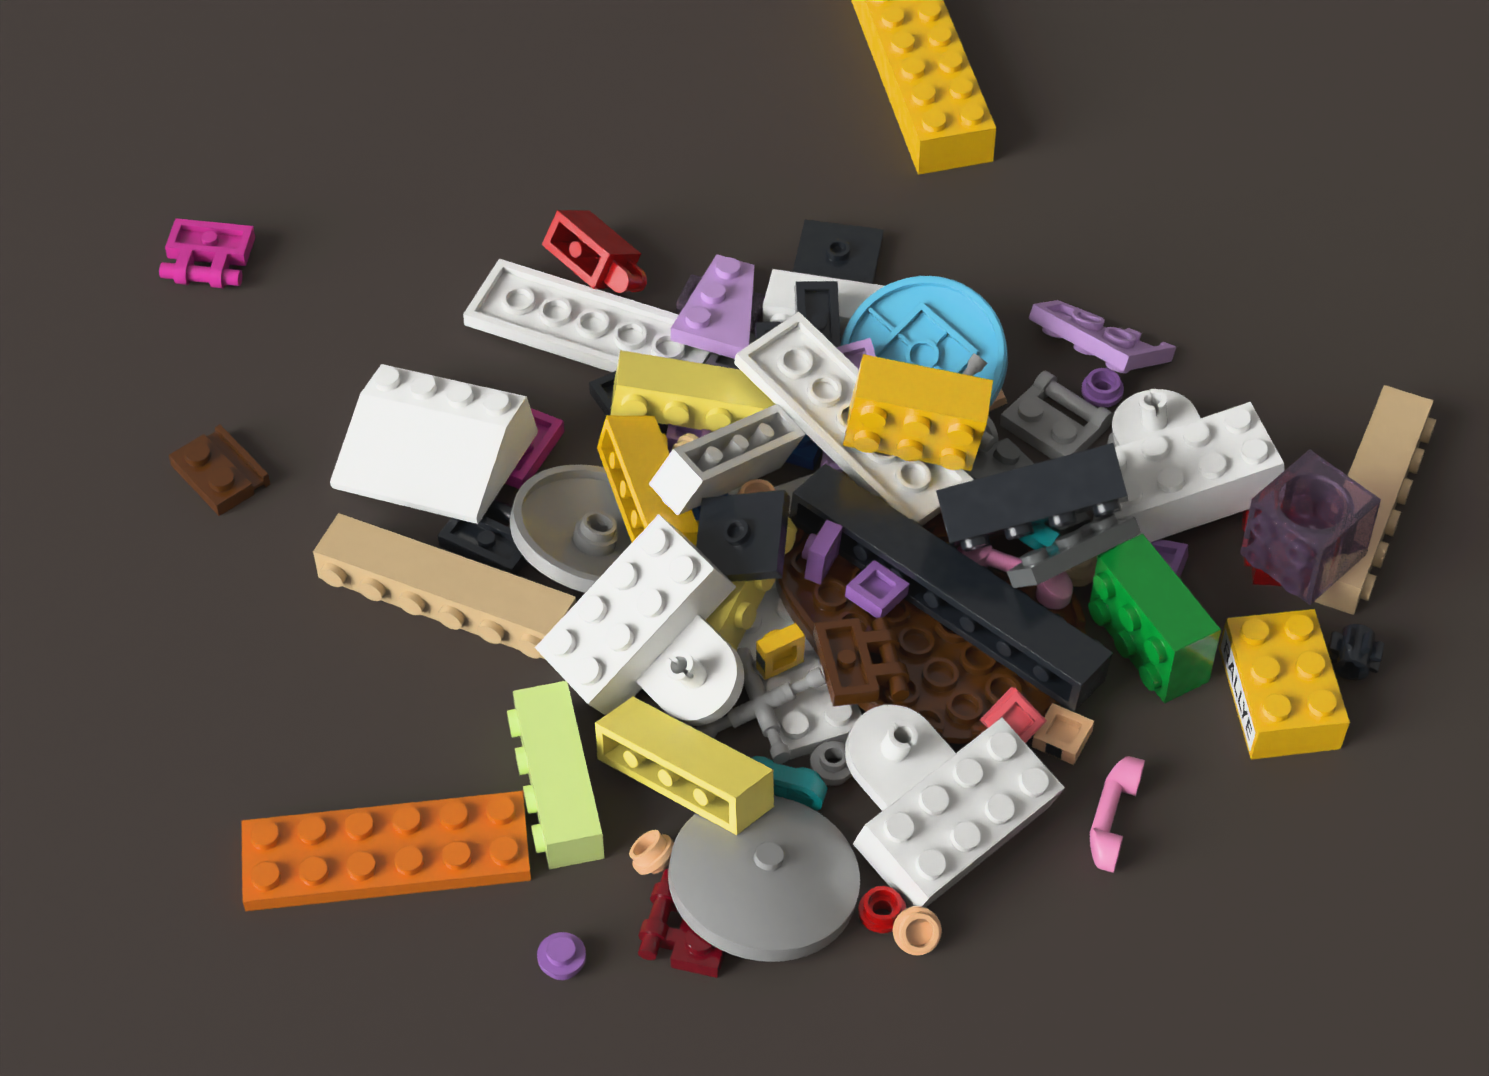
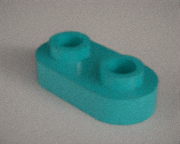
[752,756,828,811]

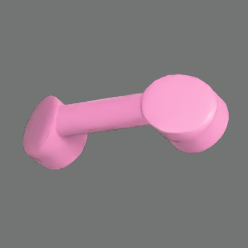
[957,545,1073,609]
[1090,756,1145,873]

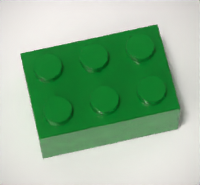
[1088,533,1221,704]

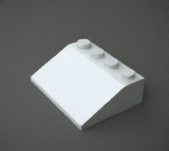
[330,364,538,524]

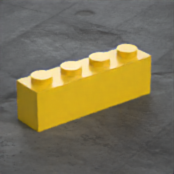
[597,415,699,546]

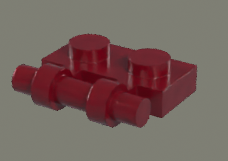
[638,869,725,978]

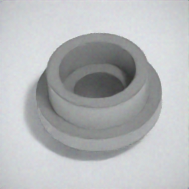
[810,741,852,786]

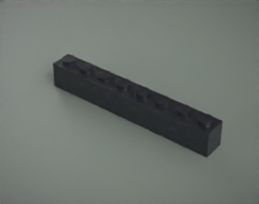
[789,463,1113,712]

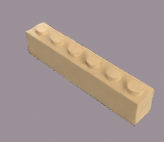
[1303,385,1436,615]
[313,513,576,659]

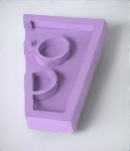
[1029,300,1176,373]

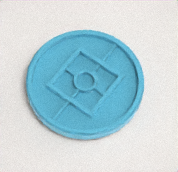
[841,276,1008,408]

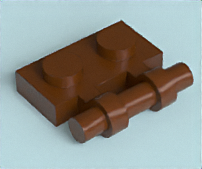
[813,618,910,707]

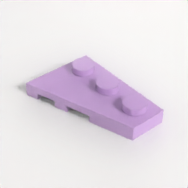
[670,254,754,359]

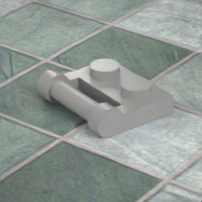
[1000,370,1114,459]

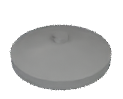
[510,464,632,593]
[668,796,860,962]

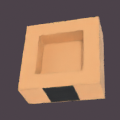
[1032,703,1094,765]

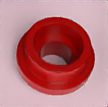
[858,886,906,933]

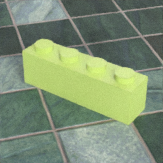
[507,681,605,870]

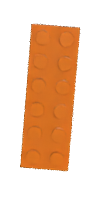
[241,791,531,911]

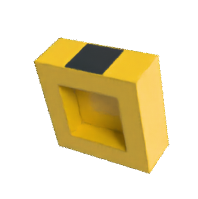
[756,623,805,680]

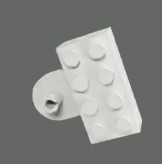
[1112,389,1286,542]
[535,514,744,726]
[845,705,1065,908]

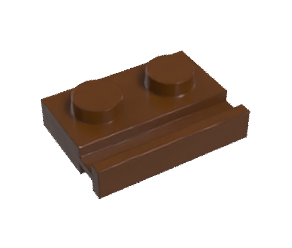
[169,424,271,516]

